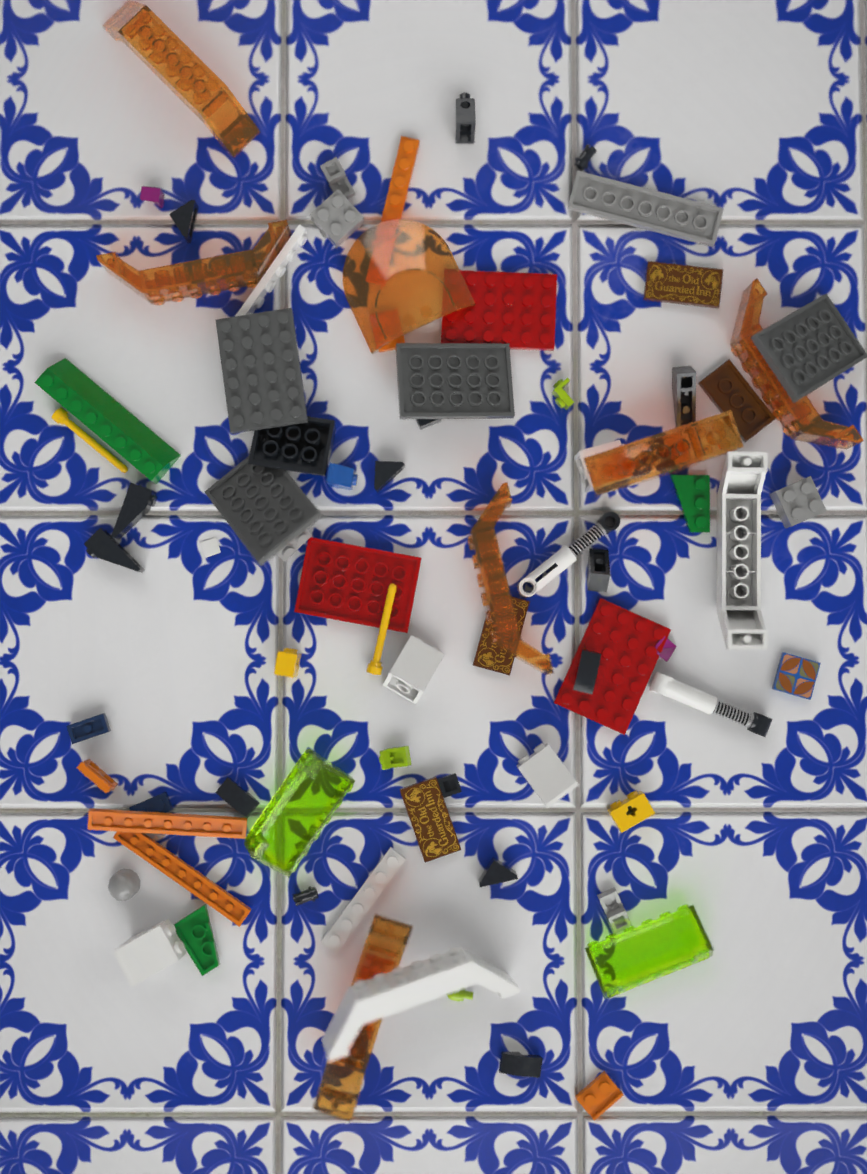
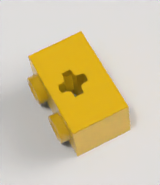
[274,648,301,678]
[607,790,655,833]

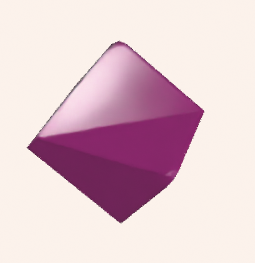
[140,186,165,208]
[655,636,677,662]

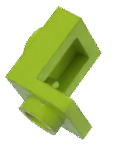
[552,378,574,410]
[379,746,412,770]

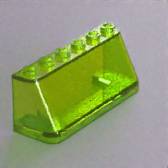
[244,749,355,878]
[585,904,714,999]

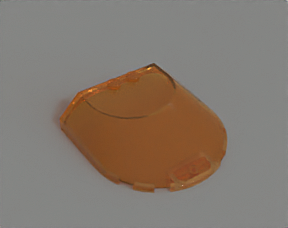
[343,219,475,354]

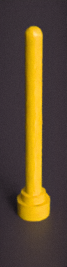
[51,407,128,473]
[366,583,396,675]

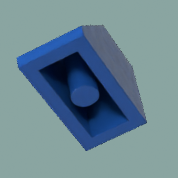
[327,463,358,490]

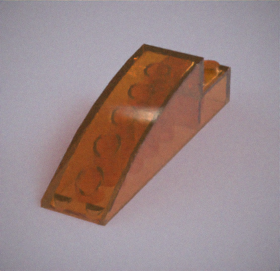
[584,410,744,496]

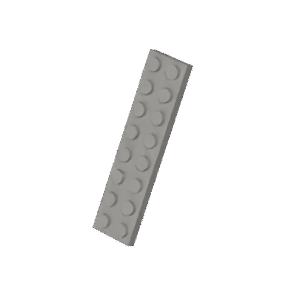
[567,171,724,247]

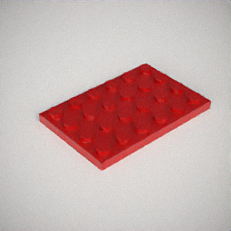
[441,270,557,351]
[294,537,422,633]
[554,598,671,735]

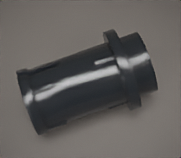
[574,144,596,171]
[293,886,319,906]

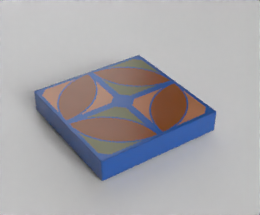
[772,652,821,700]

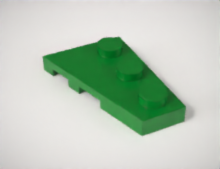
[670,475,710,533]
[173,904,220,976]

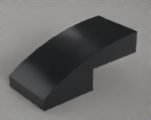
[573,649,601,694]
[437,773,462,798]
[215,777,260,818]
[499,1052,543,1077]

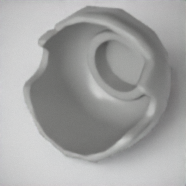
[108,869,140,901]

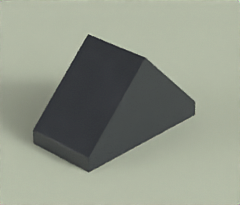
[169,200,199,243]
[374,461,405,493]
[478,857,518,887]

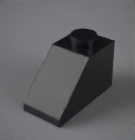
[587,548,610,592]

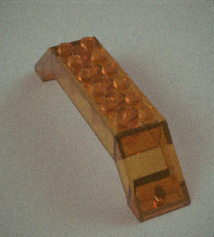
[102,0,260,158]
[96,220,292,305]
[730,278,864,449]
[467,482,554,675]
[313,914,413,1122]

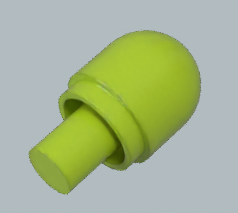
[447,988,474,1002]

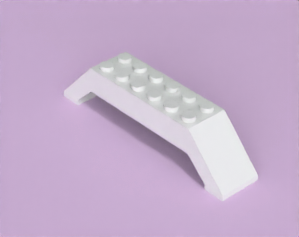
[717,452,767,649]
[322,947,520,1061]

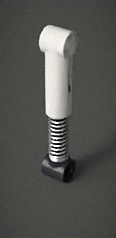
[517,511,620,597]
[649,672,773,737]

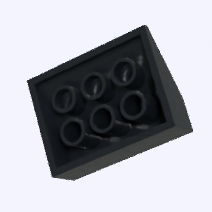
[248,416,336,476]

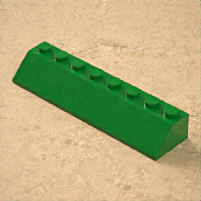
[35,358,181,484]

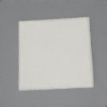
[201,537,221,558]

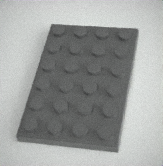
[751,293,867,403]
[215,308,308,434]
[395,343,515,419]
[205,456,323,566]

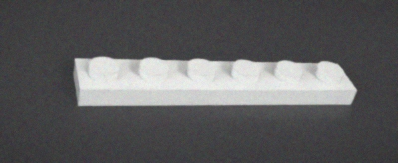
[236,224,308,316]
[321,847,406,954]

